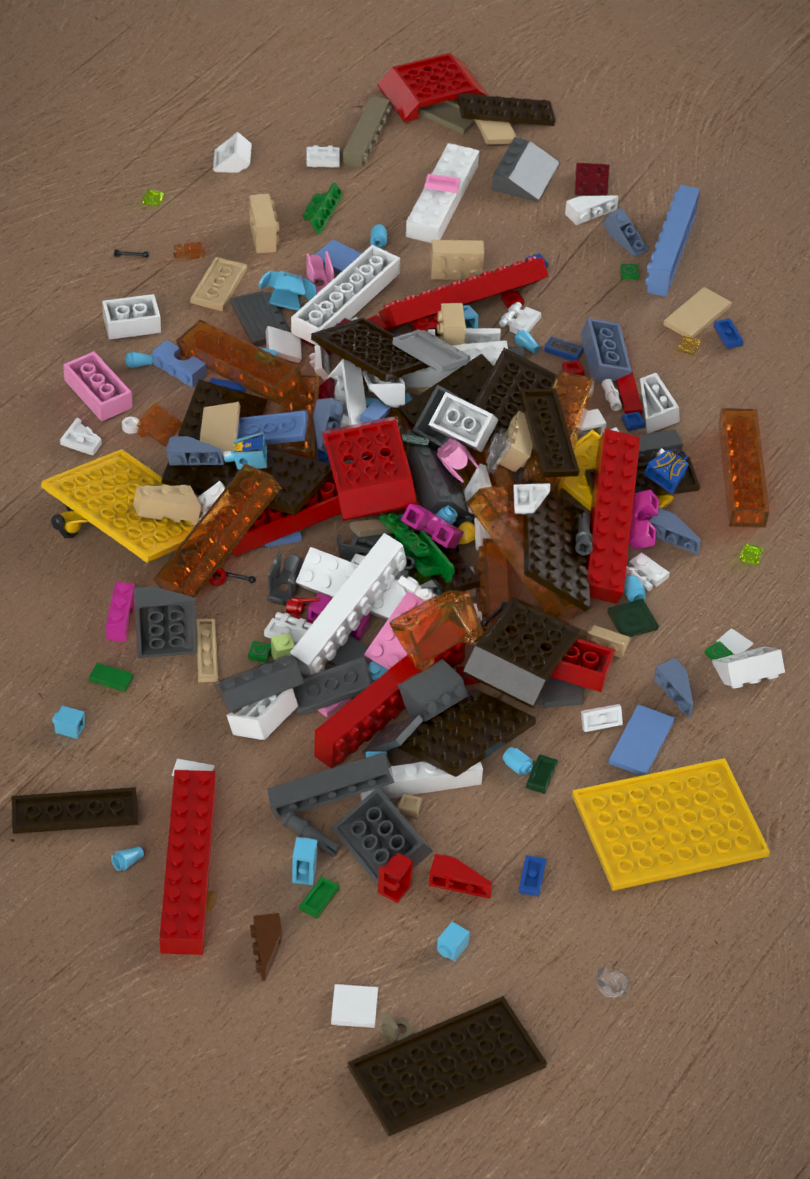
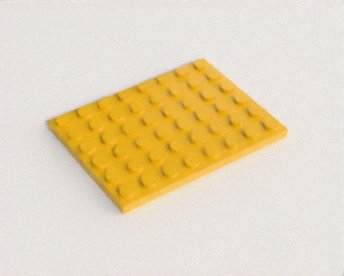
[41,449,220,563]
[572,758,770,891]

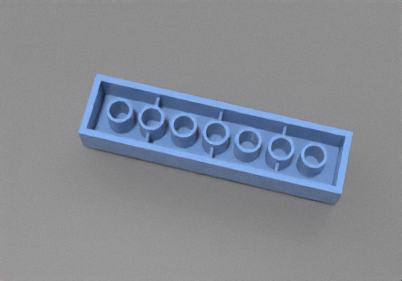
[645,185,700,297]

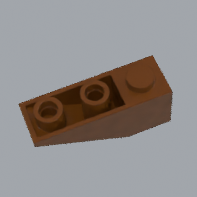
[250,913,282,981]

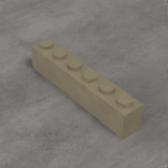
[343,96,392,169]

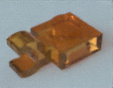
[173,242,205,260]

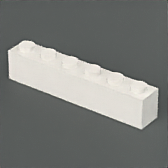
[360,761,483,801]

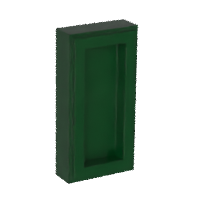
[526,754,558,794]

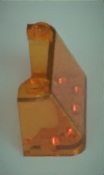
[389,590,484,670]

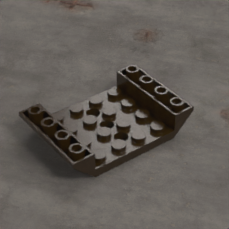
[463,597,587,708]

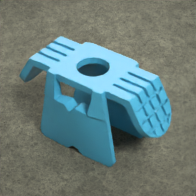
[259,270,317,311]

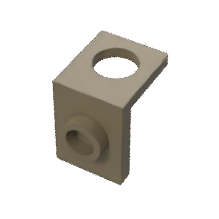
[380,1012,415,1043]

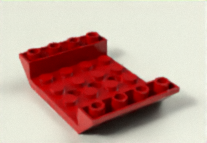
[377,53,489,122]
[321,416,417,521]

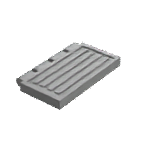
[392,330,471,373]

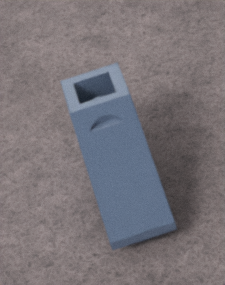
[603,208,648,257]
[313,398,345,454]
[166,436,224,465]
[649,508,701,555]
[654,658,693,718]

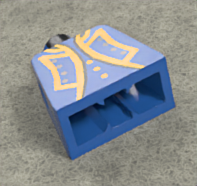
[644,450,689,494]

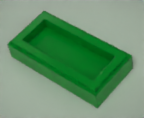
[89,663,133,692]
[299,877,340,919]

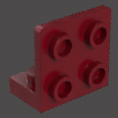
[575,163,609,196]

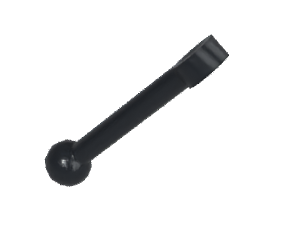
[114,250,149,258]
[218,572,256,583]
[480,602,507,628]

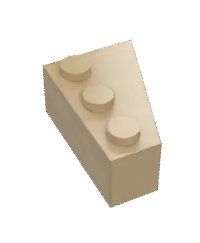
[496,411,533,472]
[133,485,201,526]

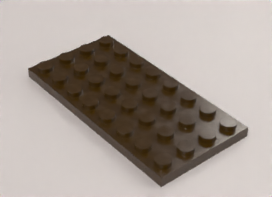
[161,379,268,503]
[523,477,590,612]
[348,996,547,1136]

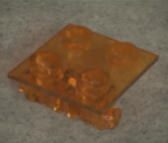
[136,402,182,447]

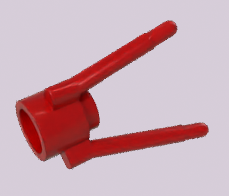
[286,597,320,624]

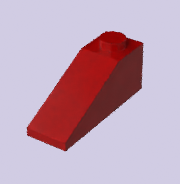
[429,853,492,899]

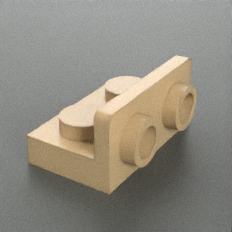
[586,625,630,658]

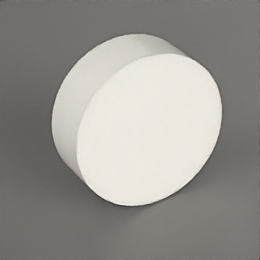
[122,417,140,434]

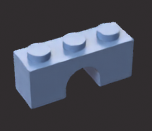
[152,340,207,388]

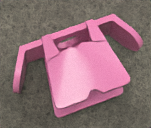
[306,251,335,294]
[436,438,479,483]

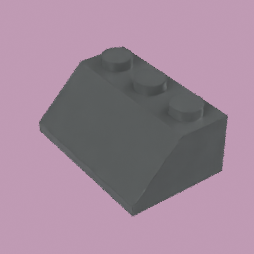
[412,384,469,453]
[398,660,468,722]

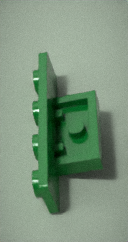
[302,182,343,234]
[380,514,434,557]
[408,530,455,583]

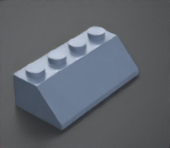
[580,318,632,382]

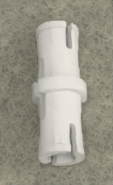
[601,379,622,411]

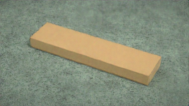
[196,619,218,682]

